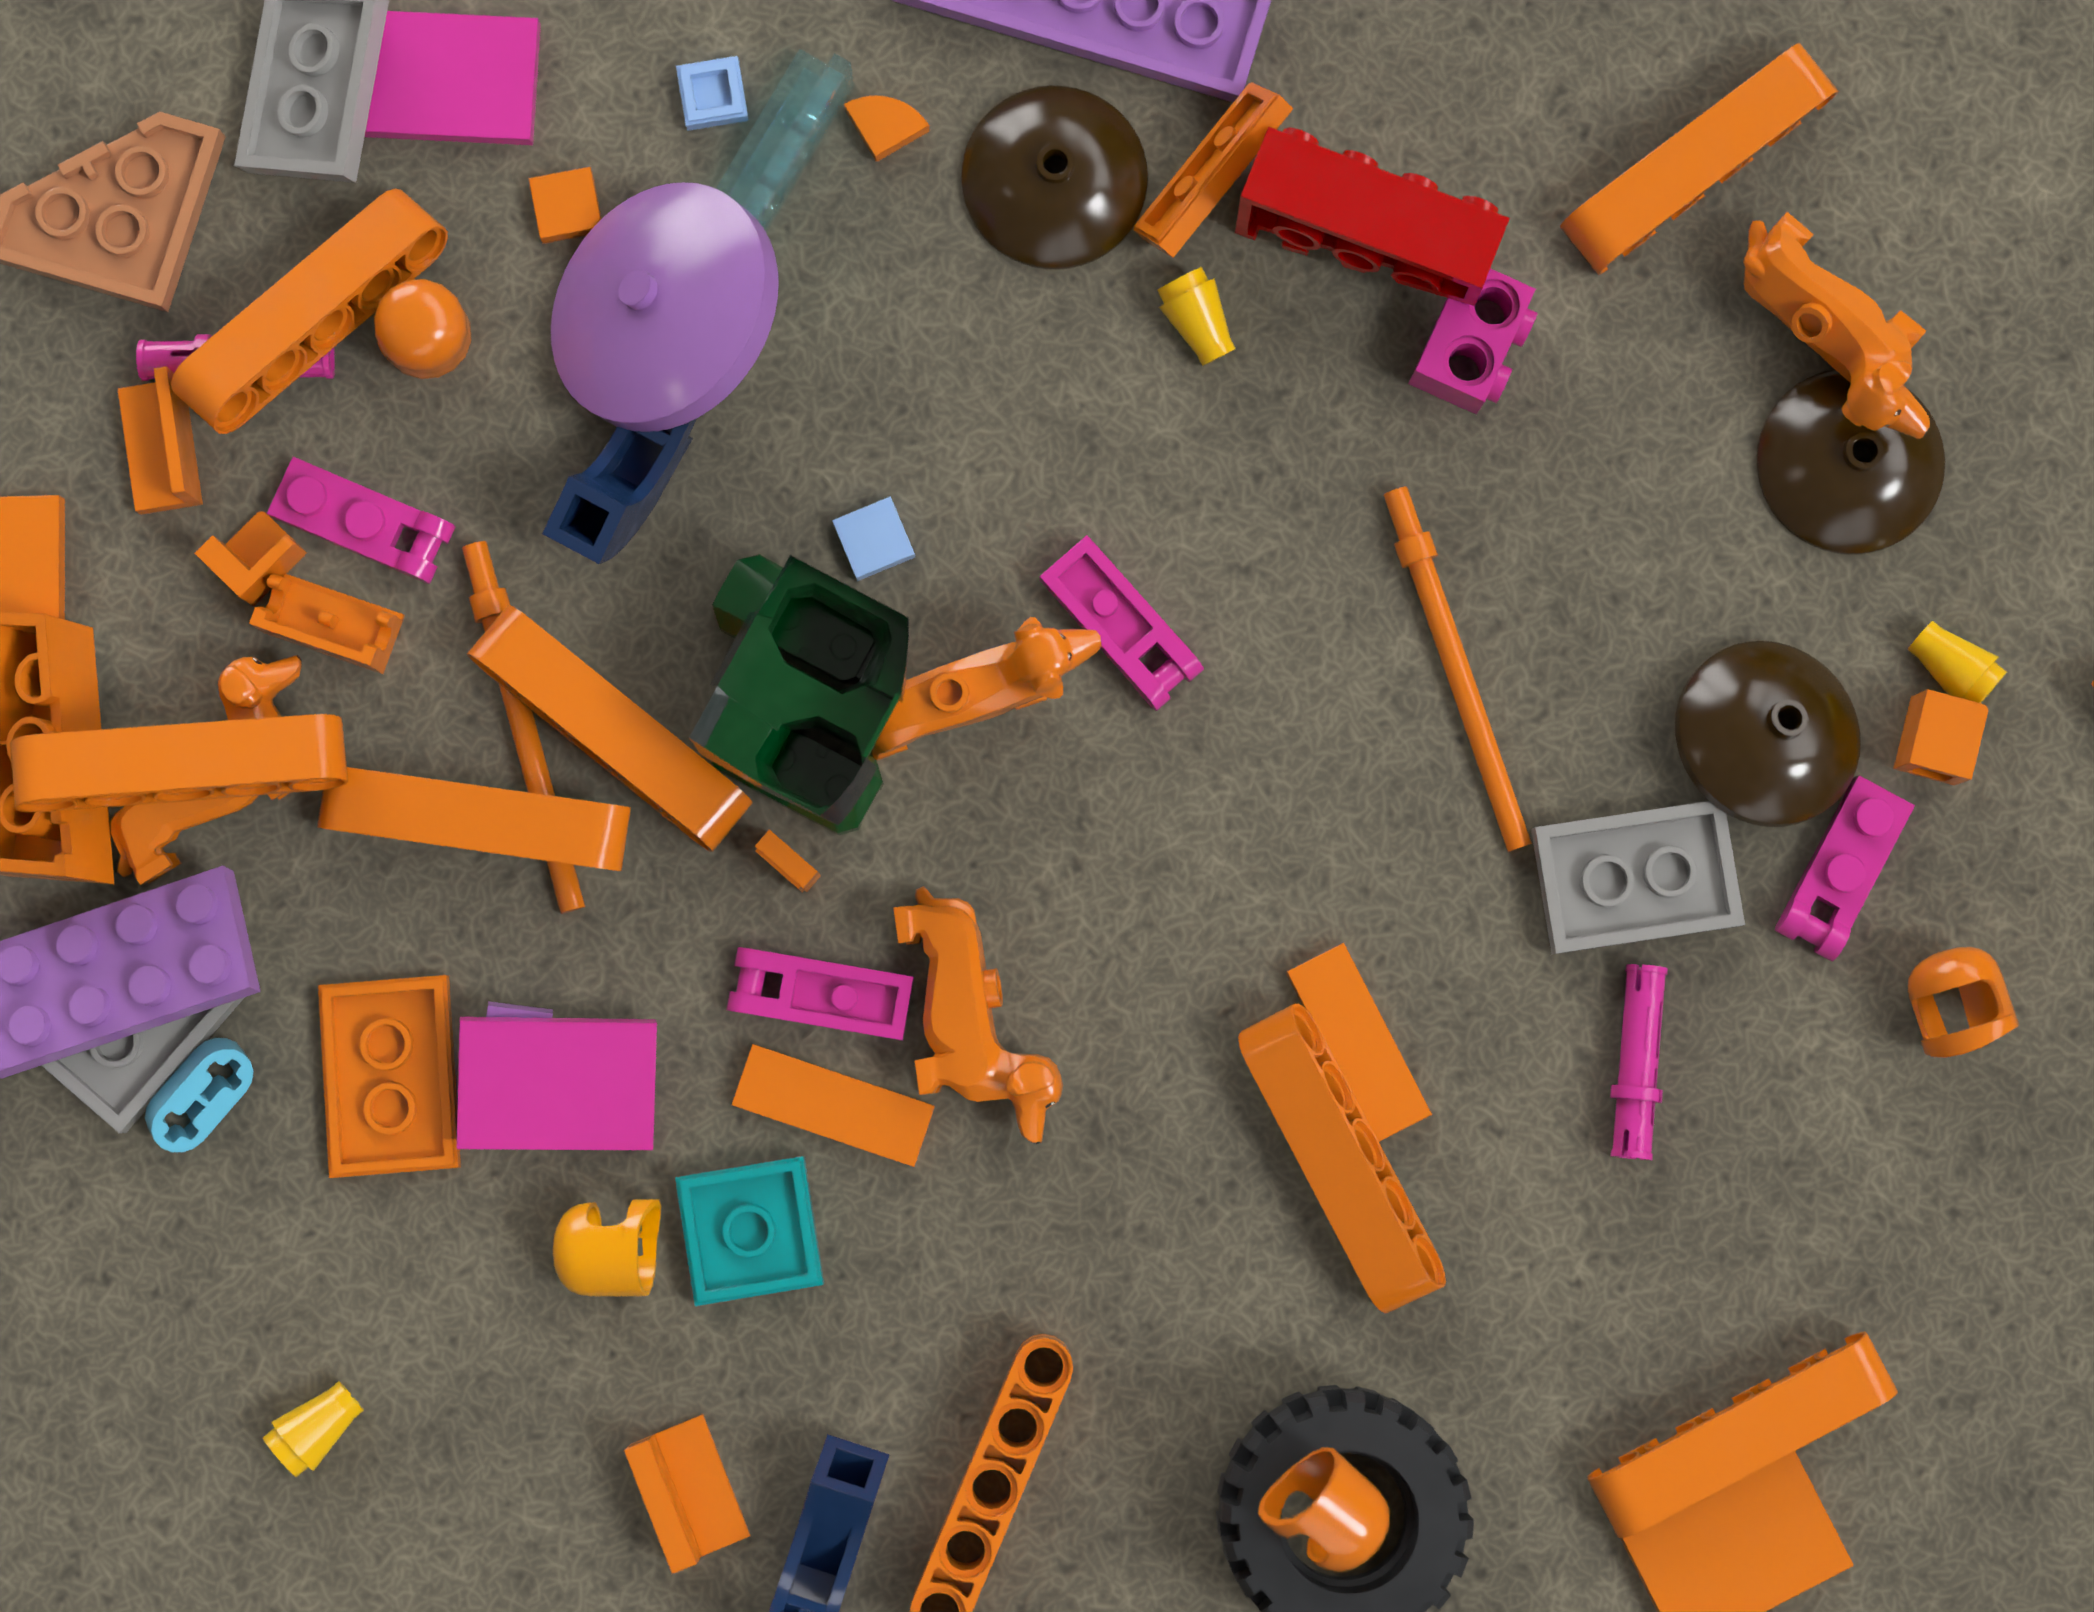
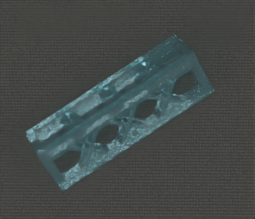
[716,49,854,233]

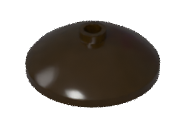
[961,86,1148,269]
[1756,370,1945,554]
[1675,641,1861,827]

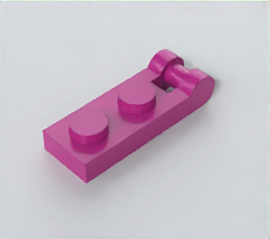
[267,457,456,584]
[1039,535,1204,711]
[1775,775,1915,962]
[726,947,914,1041]

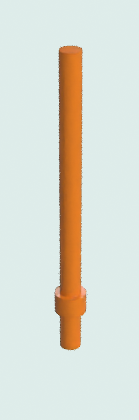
[1384,486,1532,852]
[462,541,585,914]

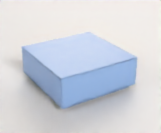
[676,56,749,131]
[832,496,915,581]

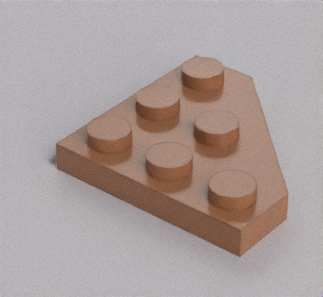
[0,112,226,312]

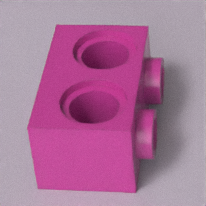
[1408,268,1538,415]

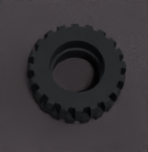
[1216,1385,1474,1612]

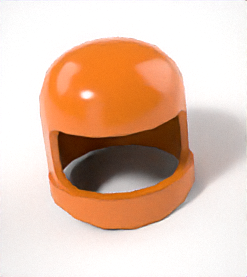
[374,279,472,379]
[1908,947,2019,1058]
[1258,1447,1389,1572]

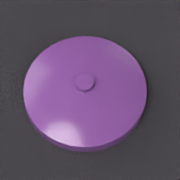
[551,182,779,432]

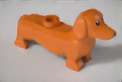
[1743,212,1930,439]
[871,617,1101,761]
[109,655,302,885]
[893,886,1063,1144]

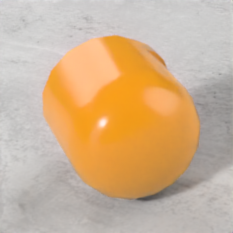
[553,1199,661,1296]

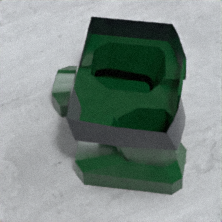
[689,554,909,835]

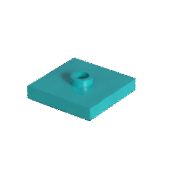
[675,1156,824,1306]

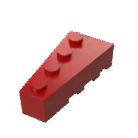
[1235,126,1510,306]

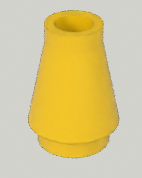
[1157,267,1236,366]
[1907,621,2007,703]
[263,1381,364,1477]

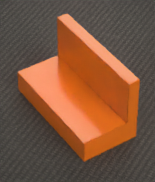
[117,366,203,515]
[624,1414,751,1574]

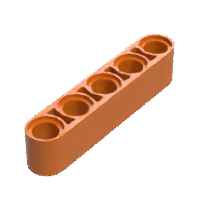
[1560,43,1839,275]
[171,189,448,434]
[467,605,752,852]
[10,714,348,812]
[317,767,631,871]
[1239,1003,1446,1313]
[1587,1332,1898,1538]
[910,1334,1073,1612]

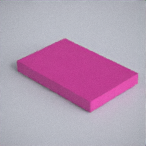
[365,11,541,145]
[457,1017,657,1150]

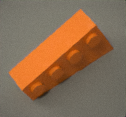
[0,612,114,884]

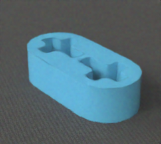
[145,1038,254,1152]

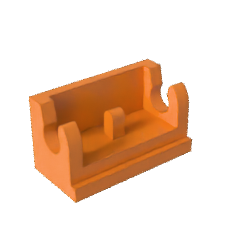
[249,574,405,674]

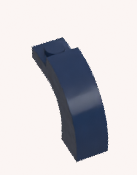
[542,418,697,564]
[769,1434,890,1612]

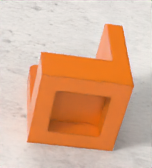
[194,511,307,607]
[1893,689,1988,785]

